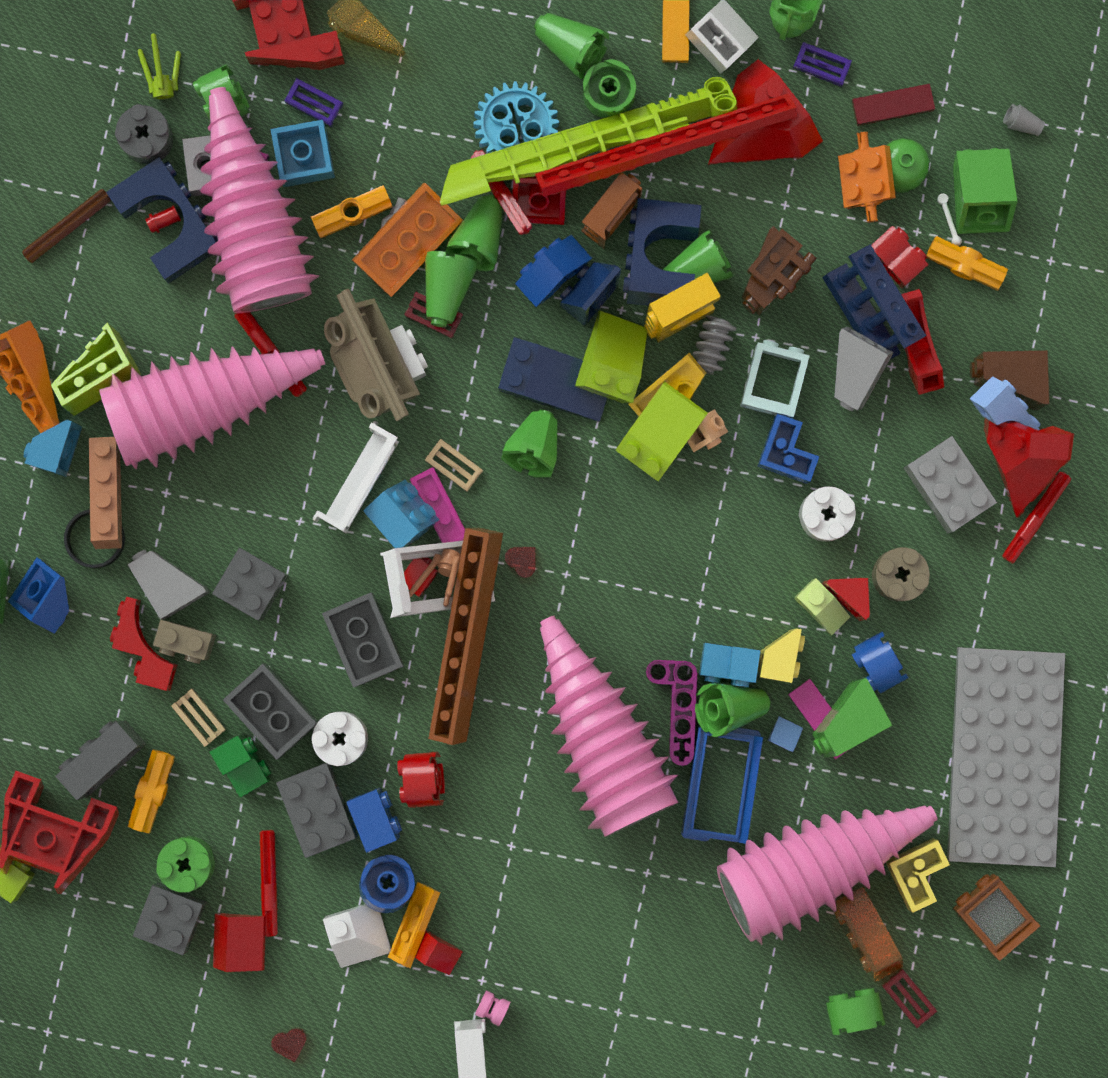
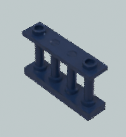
[822,244,926,360]

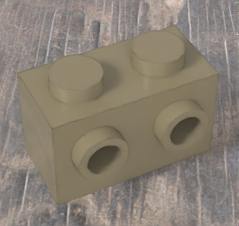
[153,620,216,664]

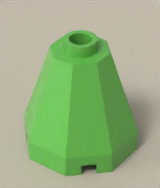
[501,409,557,477]

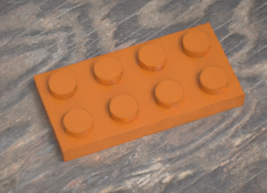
[352,183,463,297]

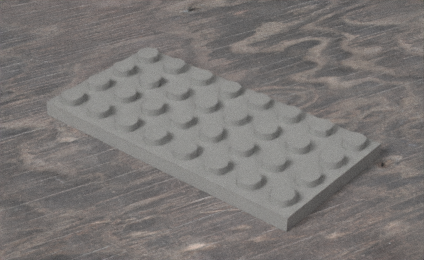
[947,647,1065,867]

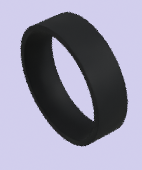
[64,509,125,568]

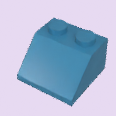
[24,420,82,477]

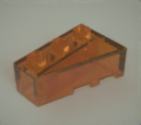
[833,887,903,982]

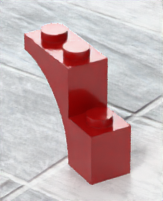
[901,289,944,395]
[110,597,178,691]

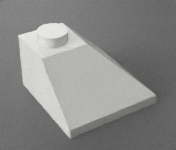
[323,904,391,968]

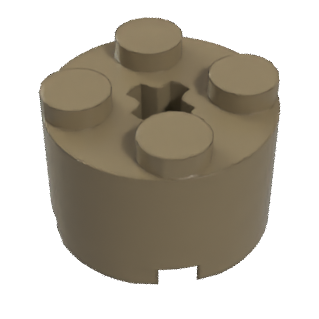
[872,547,930,602]

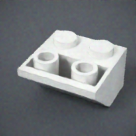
[685,0,759,74]

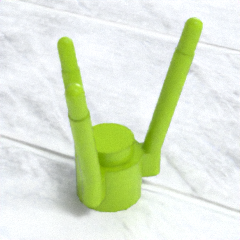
[138,33,181,100]

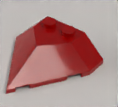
[708,59,823,165]
[984,418,1074,518]

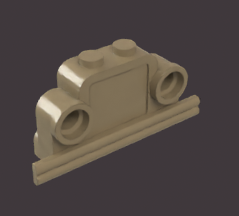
[324,289,420,422]

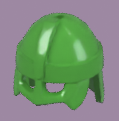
[769,0,823,41]

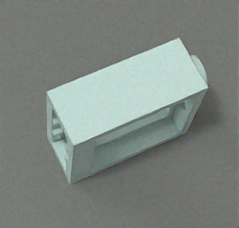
[740,340,809,419]

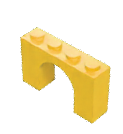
[644,273,721,343]

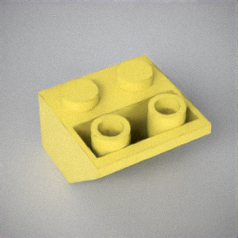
[757,629,805,683]

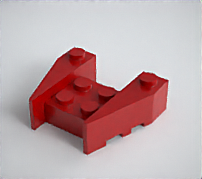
[232,0,345,70]
[0,771,119,894]

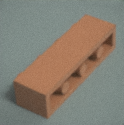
[89,437,122,549]

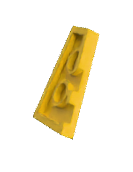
[629,353,706,416]

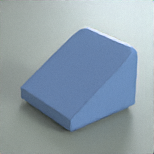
[768,717,803,752]

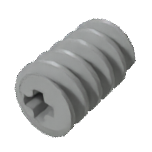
[692,316,737,375]

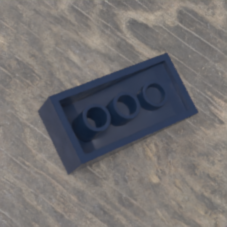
[560,262,621,327]
[498,337,607,422]

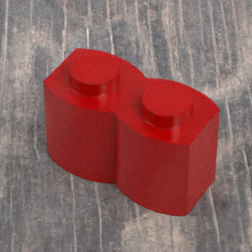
[871,226,928,288]

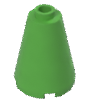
[534,13,610,79]
[446,194,503,271]
[663,230,734,283]
[425,251,477,328]
[695,683,770,737]

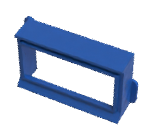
[681,727,763,844]

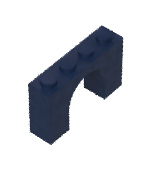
[106,157,218,284]
[623,198,702,306]

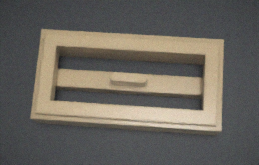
[425,439,483,492]
[171,689,227,747]

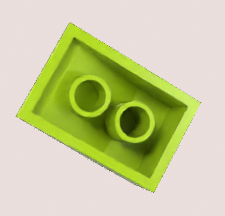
[575,311,647,403]
[616,381,708,481]

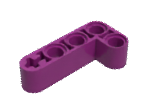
[645,660,697,766]

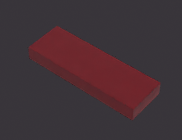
[852,84,935,126]

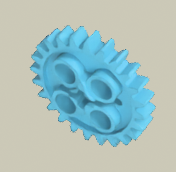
[473,81,559,154]

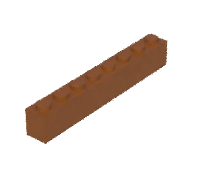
[428,528,503,745]

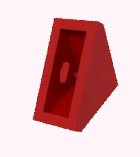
[415,930,463,975]

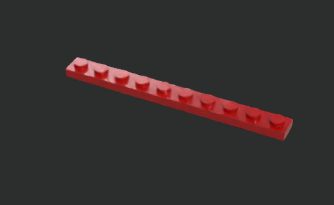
[535,94,798,197]

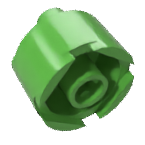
[583,59,636,118]
[193,64,251,119]
[156,836,215,892]
[826,988,886,1035]

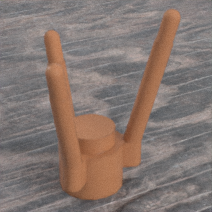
[409,549,461,607]

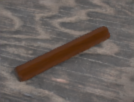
[22,189,111,263]

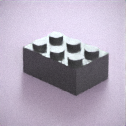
[322,592,405,688]
[223,664,319,760]
[55,720,146,800]
[276,763,358,858]

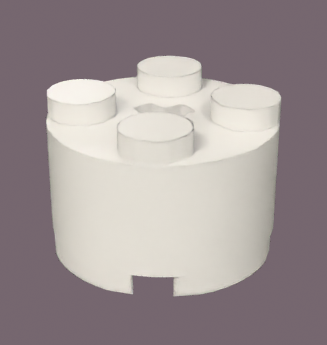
[799,487,856,542]
[312,712,368,766]

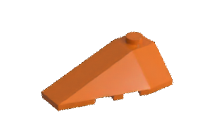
[0,321,59,433]

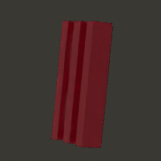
[404,292,464,339]
[881,969,937,1028]

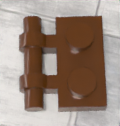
[747,229,817,300]

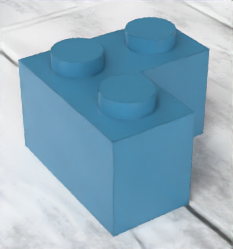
[699,643,760,687]

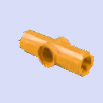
[311,185,393,239]
[926,236,1008,291]
[128,749,175,833]

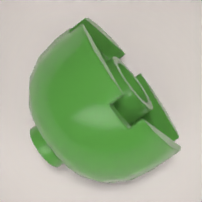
[887,138,930,193]

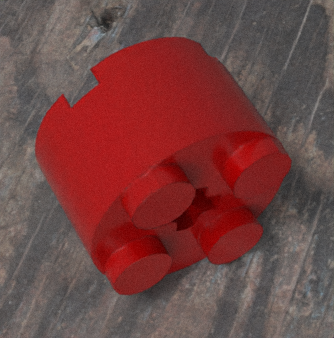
[397,752,445,808]

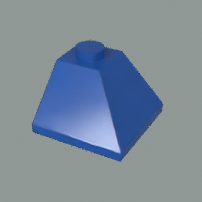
[8,557,69,634]

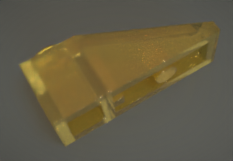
[327,0,405,57]

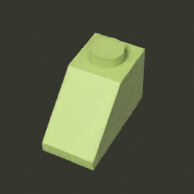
[794,578,850,636]

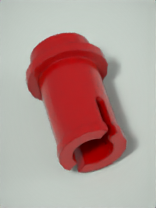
[145,205,181,233]

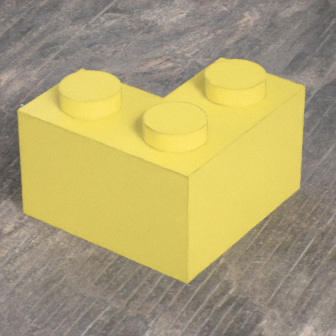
[886,838,950,913]

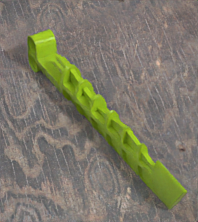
[440,77,737,206]

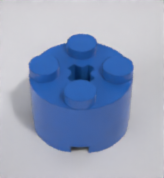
[852,632,908,694]
[359,855,415,913]

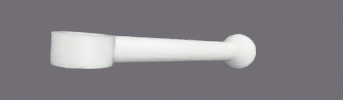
[937,193,962,246]

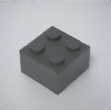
[212,548,289,621]
[133,882,207,955]

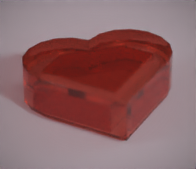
[505,547,536,578]
[271,1027,307,1062]

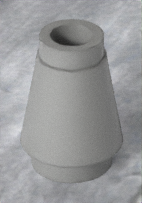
[1003,104,1045,136]

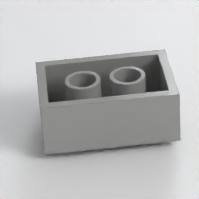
[904,436,997,534]

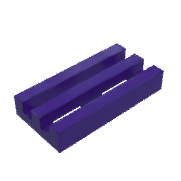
[793,42,852,87]
[284,78,344,127]

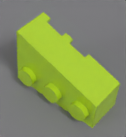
[51,322,141,416]

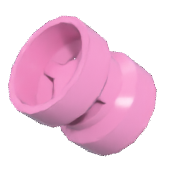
[475,990,510,1026]

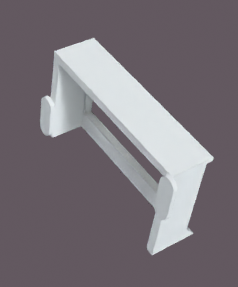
[313,421,399,533]
[380,541,495,618]
[454,1019,486,1078]

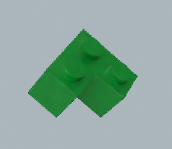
[210,734,271,797]

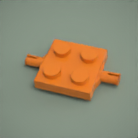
[838,132,896,223]

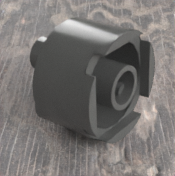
[115,104,173,164]

